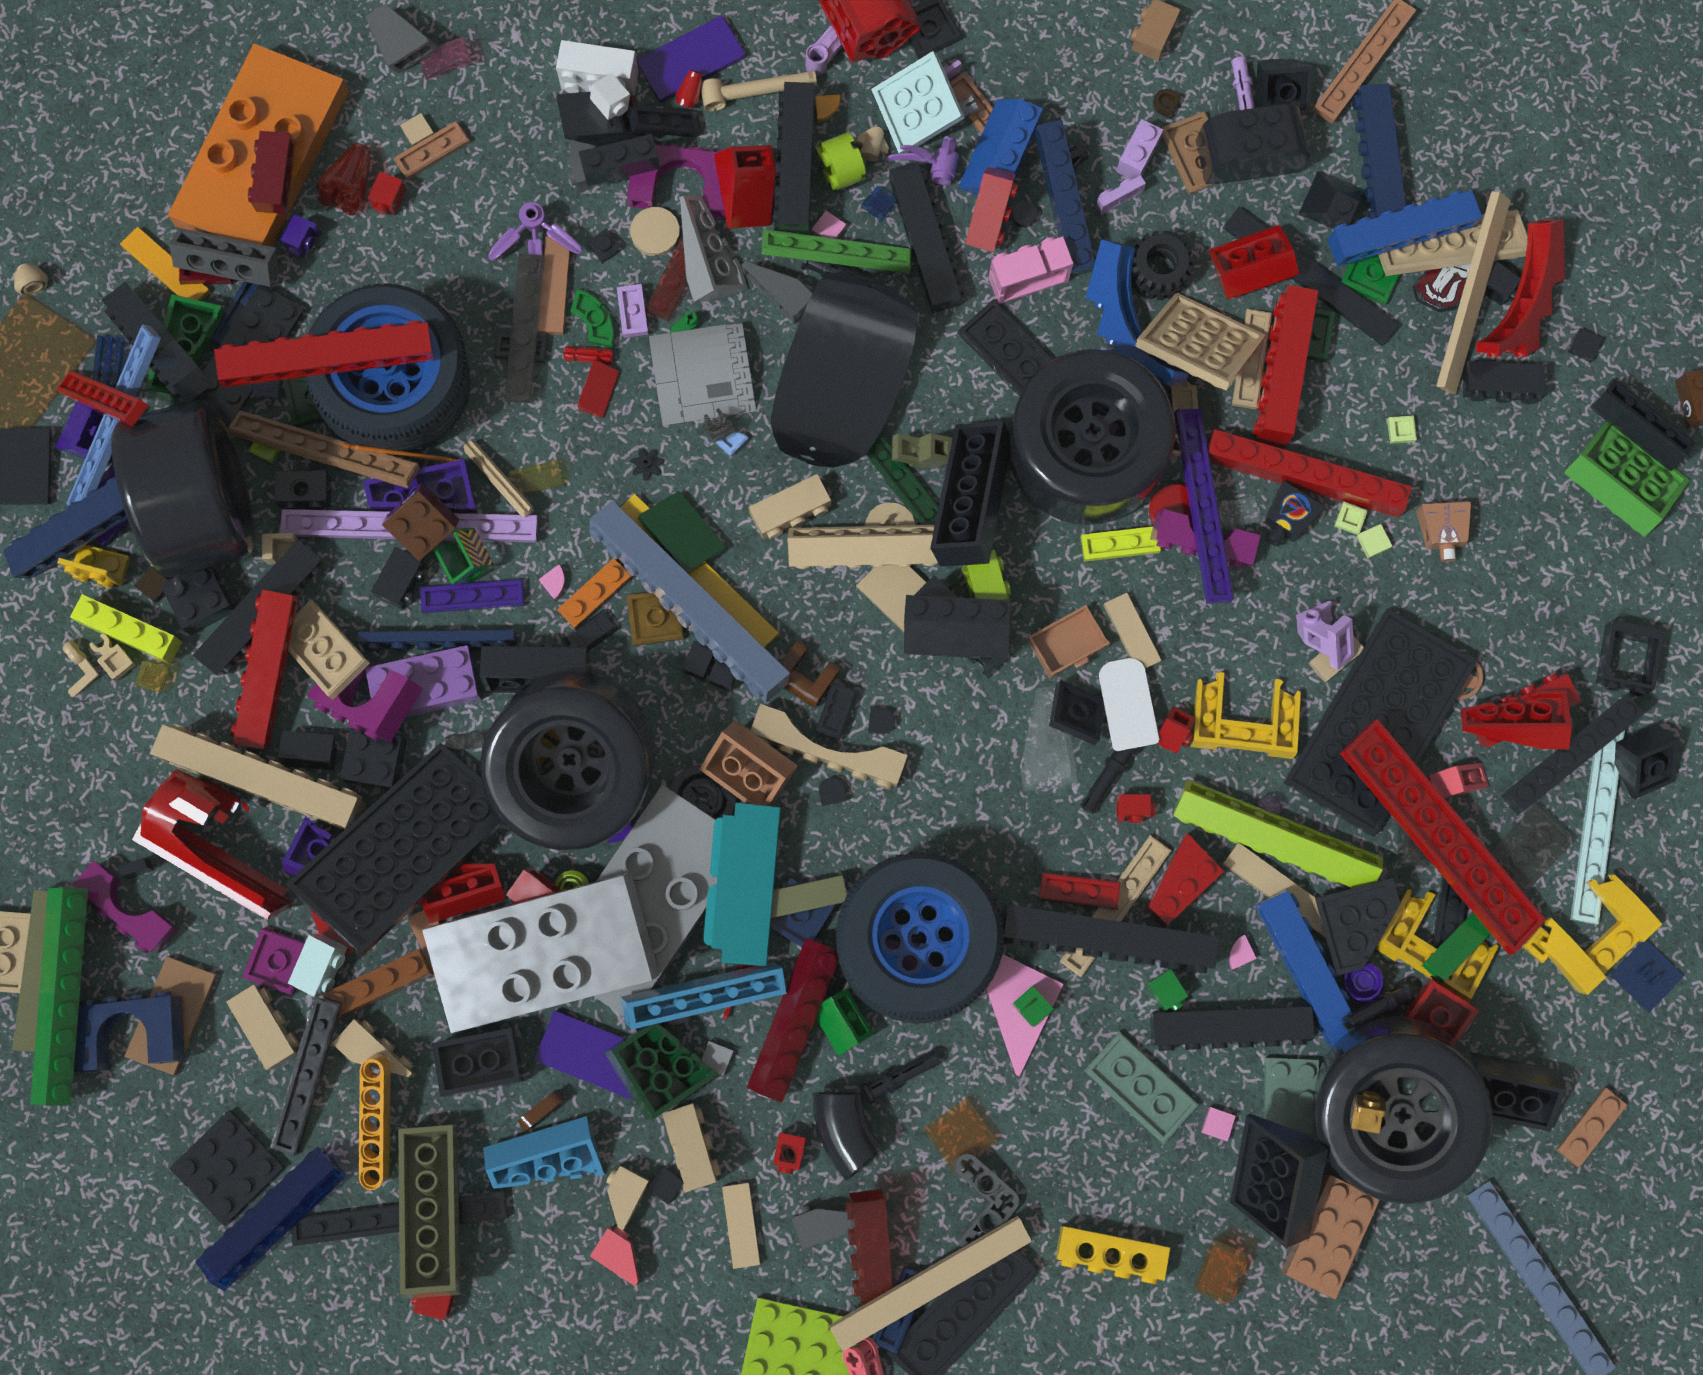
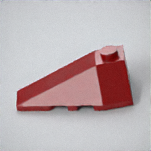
[1460,690,1572,749]

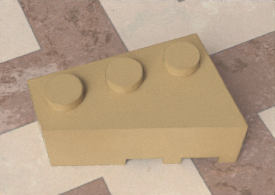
[662,1104,721,1192]

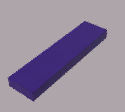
[420,579,525,613]

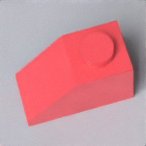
[1430,763,1489,799]
[590,1226,640,1286]

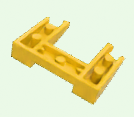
[1190,672,1301,759]
[1537,874,1662,995]
[1375,889,1499,1001]

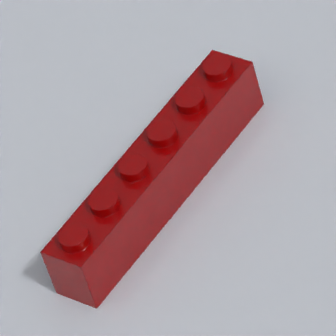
[231,590,299,750]

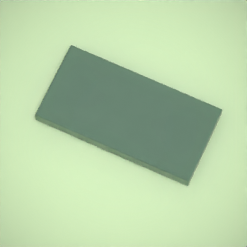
[1084,1031,1199,1144]

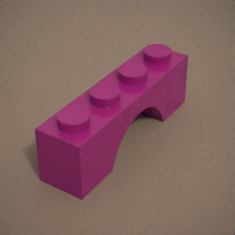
[1150,509,1261,569]
[72,860,178,954]

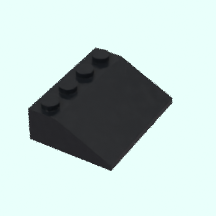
[1230,1113,1328,1248]

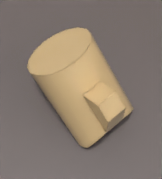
[854,127,889,161]

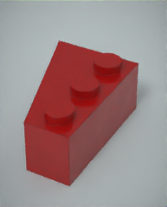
[1145,833,1224,928]
[421,864,506,924]

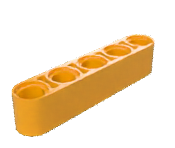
[359,1053,391,1190]

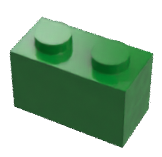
[816,989,874,1056]

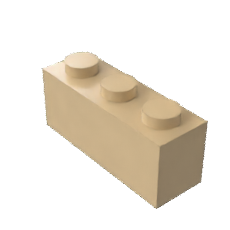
[749,474,831,540]
[226,985,299,1071]

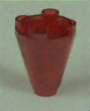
[316,143,371,216]

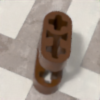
[781,640,841,708]

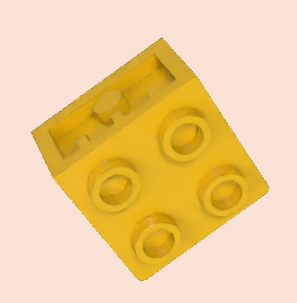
[57,545,131,589]

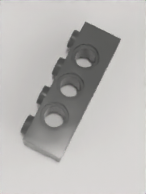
[169,228,279,287]

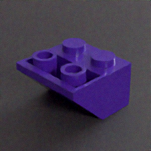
[55,402,104,459]

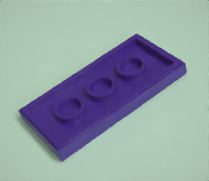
[637,15,746,103]
[534,1011,633,1100]

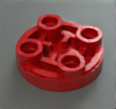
[1148,484,1193,529]

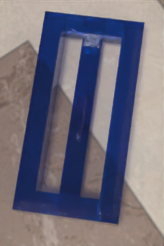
[92,335,125,387]

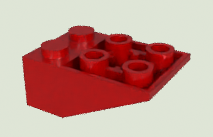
[714,145,776,229]

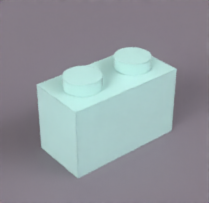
[288,934,347,997]

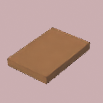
[1161,111,1216,195]

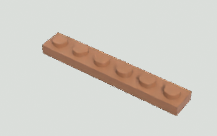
[1312,0,1416,124]

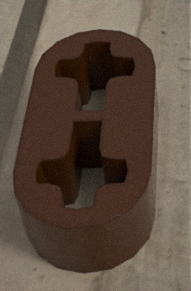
[517,1089,565,1132]

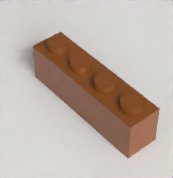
[321,949,433,1021]

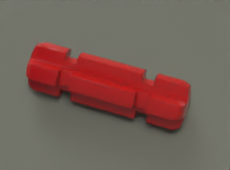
[563,346,613,364]

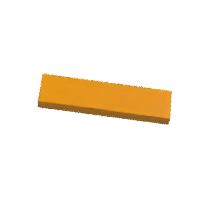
[120,227,210,301]

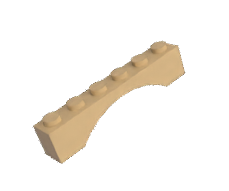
[750,704,908,790]

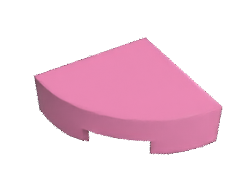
[539,564,565,601]
[1229,935,1257,970]

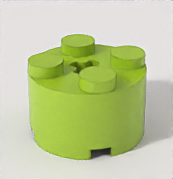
[814,132,866,190]

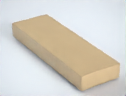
[1103,593,1162,669]
[722,1183,760,1269]

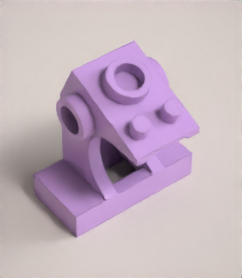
[1296,601,1355,670]

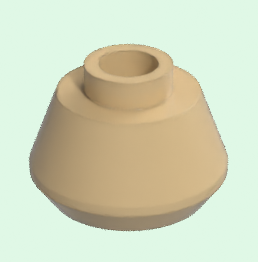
[14,263,49,296]

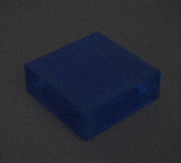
[862,186,897,222]

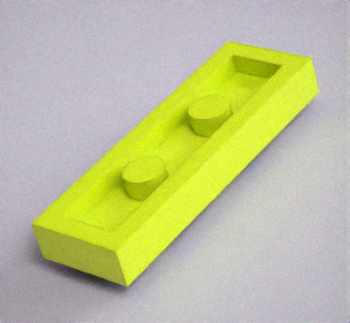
[1080,527,1161,562]

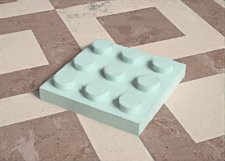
[872,51,965,153]

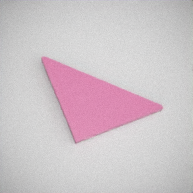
[986,954,1063,1076]

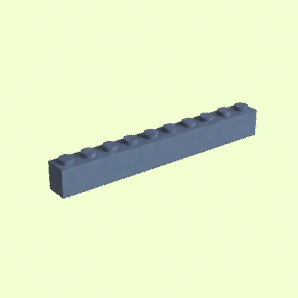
[589,501,790,703]

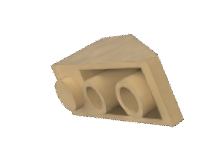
[332,1019,416,1078]

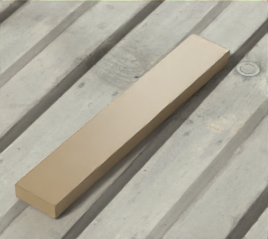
[1059,835,1172,977]
[1223,843,1327,940]

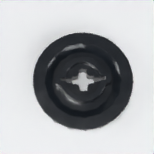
[670,765,736,820]

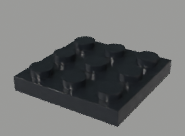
[169,1110,285,1226]

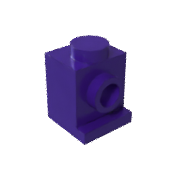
[281,214,321,258]

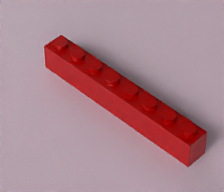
[214,320,434,388]
[1207,429,1412,518]

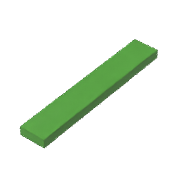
[761,229,911,274]

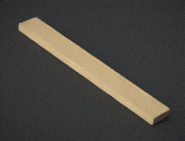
[1437,191,1511,394]
[828,1216,1032,1352]

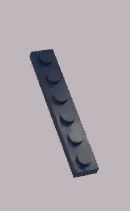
[358,630,517,651]

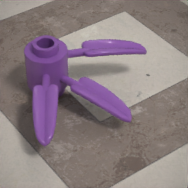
[885,136,959,185]
[489,202,582,279]

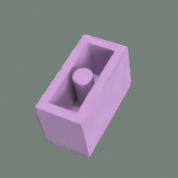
[1116,119,1163,179]

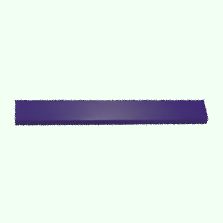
[1174,409,1234,604]

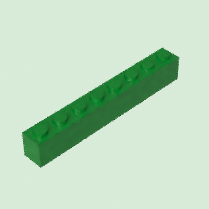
[30,888,88,1106]

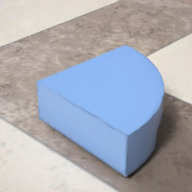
[713,432,749,457]

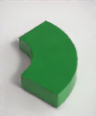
[570,289,615,348]

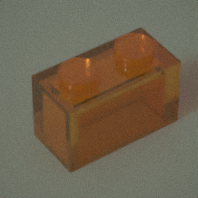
[1193,1239,1248,1305]

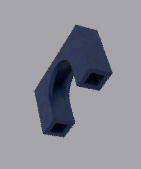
[74,991,185,1072]

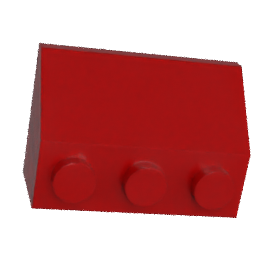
[1208,224,1299,300]

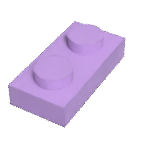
[1096,175,1146,215]
[617,284,649,338]

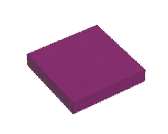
[242,928,305,995]

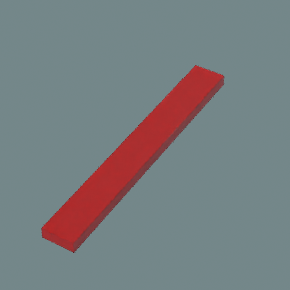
[56,370,149,427]

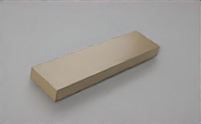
[1232,309,1272,409]

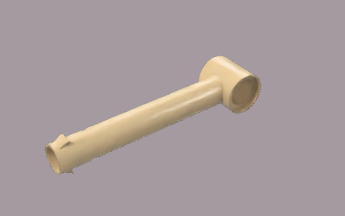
[701,70,817,112]

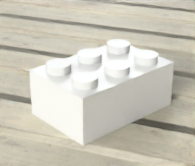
[556,40,639,95]

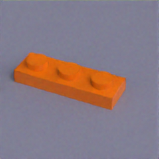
[557,558,632,629]

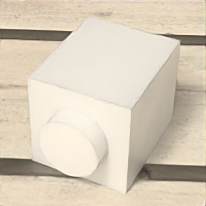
[590,73,630,120]

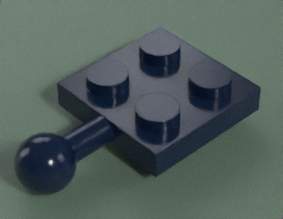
[771,878,835,948]

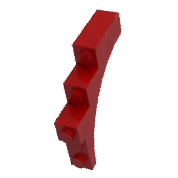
[1476,219,1565,357]

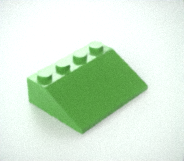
[1564,421,1690,537]

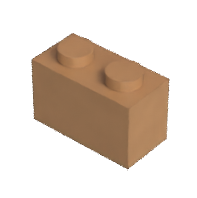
[1130,0,1181,61]

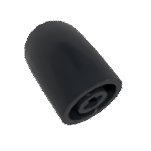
[812,1092,883,1181]

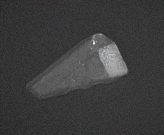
[1020,686,1077,792]

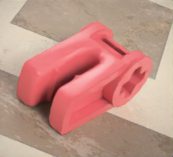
[842,1337,884,1375]

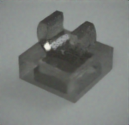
[703,408,736,443]

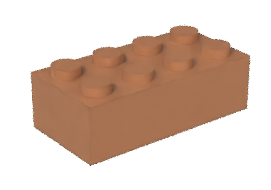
[1280,1174,1379,1300]

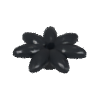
[630,449,663,481]

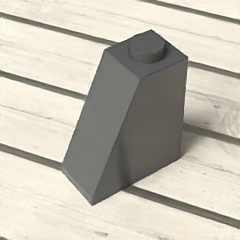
[365,4,439,73]

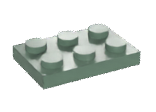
[1264,1058,1319,1141]

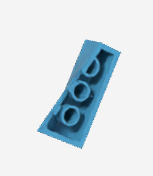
[483,1116,605,1189]

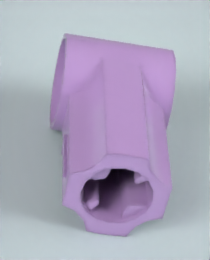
[805,26,842,75]

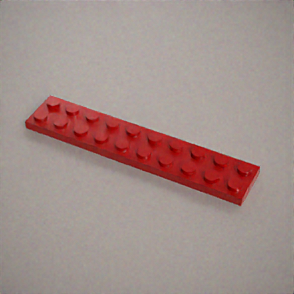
[1340,719,1546,955]

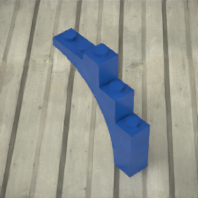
[1085,239,1188,386]

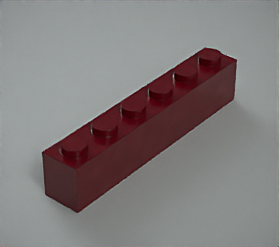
[746,938,839,1103]

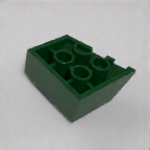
[604,1023,719,1120]

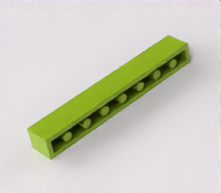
[1173,779,1383,889]

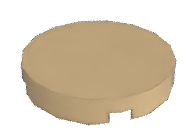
[630,207,680,256]

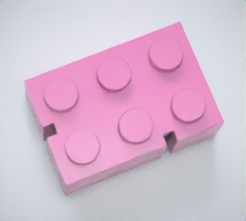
[988,237,1073,304]

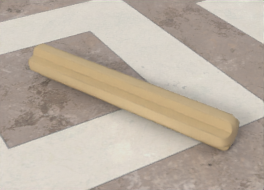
[463,440,533,517]

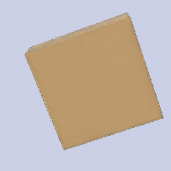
[400,113,434,146]

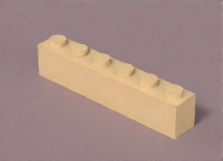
[788,525,938,569]

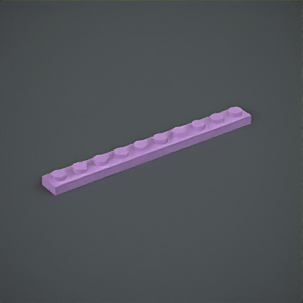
[280,509,538,543]

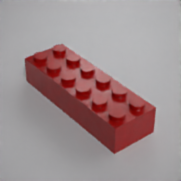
[1252,285,1318,448]

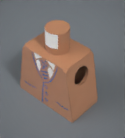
[1416,502,1471,562]

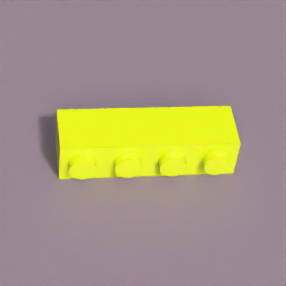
[70,594,182,665]

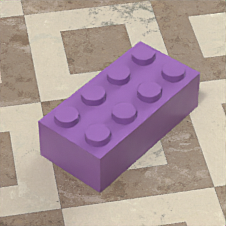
[365,645,482,717]

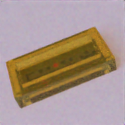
[508,460,564,495]

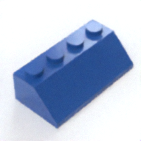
[958,99,1043,196]

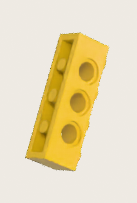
[1055,1226,1170,1284]

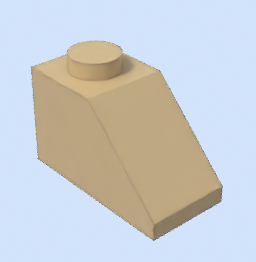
[606,1166,650,1230]

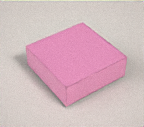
[812,211,846,239]
[1201,1107,1236,1142]

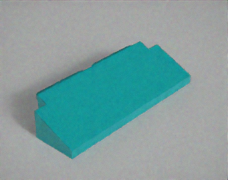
[704,803,781,966]

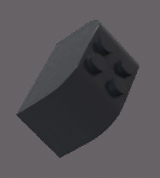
[1196,104,1310,185]

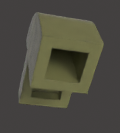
[892,433,952,468]

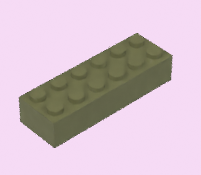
[398,1125,460,1299]

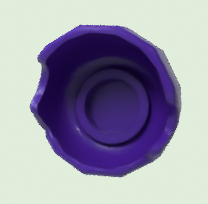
[1344,962,1385,1002]

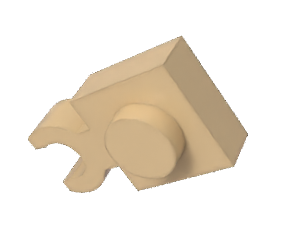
[89,633,136,681]

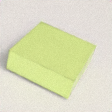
[1387,416,1417,444]
[1334,502,1368,535]
[1357,524,1392,558]

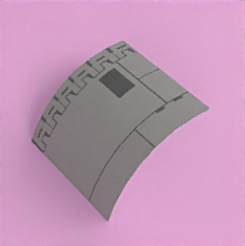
[649,322,756,425]

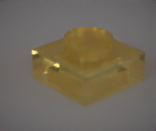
[134,661,170,694]

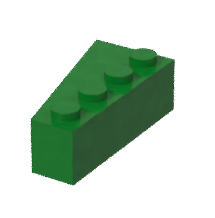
[145,294,225,404]

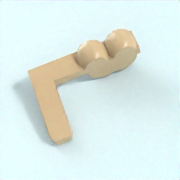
[63,640,100,697]

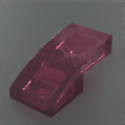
[420,37,471,80]

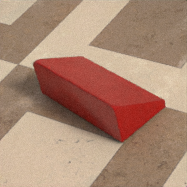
[578,360,619,418]

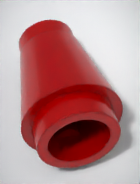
[675,69,703,109]

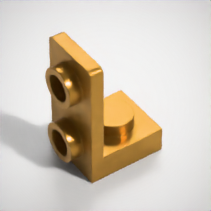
[1351,1091,1386,1134]

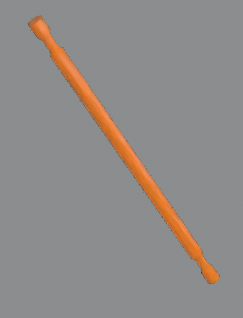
[343,443,461,462]

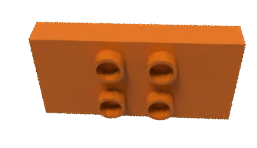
[167,43,349,247]

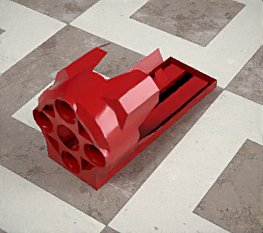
[818,0,920,63]
[133,769,292,920]

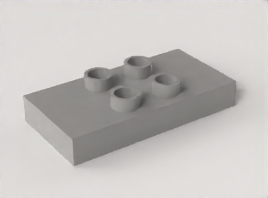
[594,785,717,1017]
[422,872,660,1033]

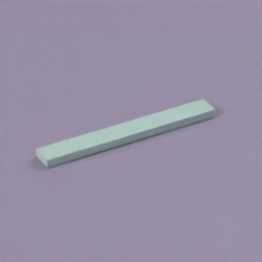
[1570,730,1625,925]

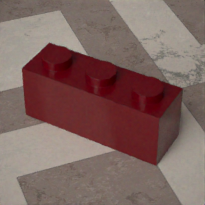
[248,131,296,214]

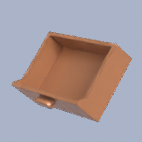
[1027,605,1110,679]

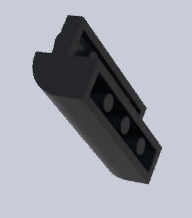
[1589,378,1697,471]

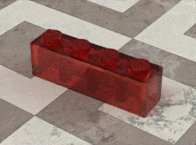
[845,1189,892,1306]

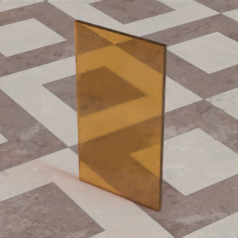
[0,295,97,428]

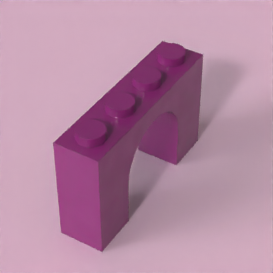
[627,143,726,219]
[307,660,423,743]

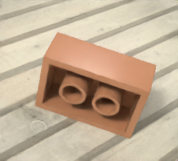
[699,720,798,806]

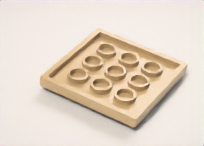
[1135,292,1266,391]

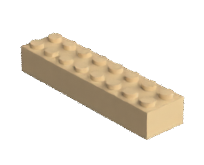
[150,723,368,830]

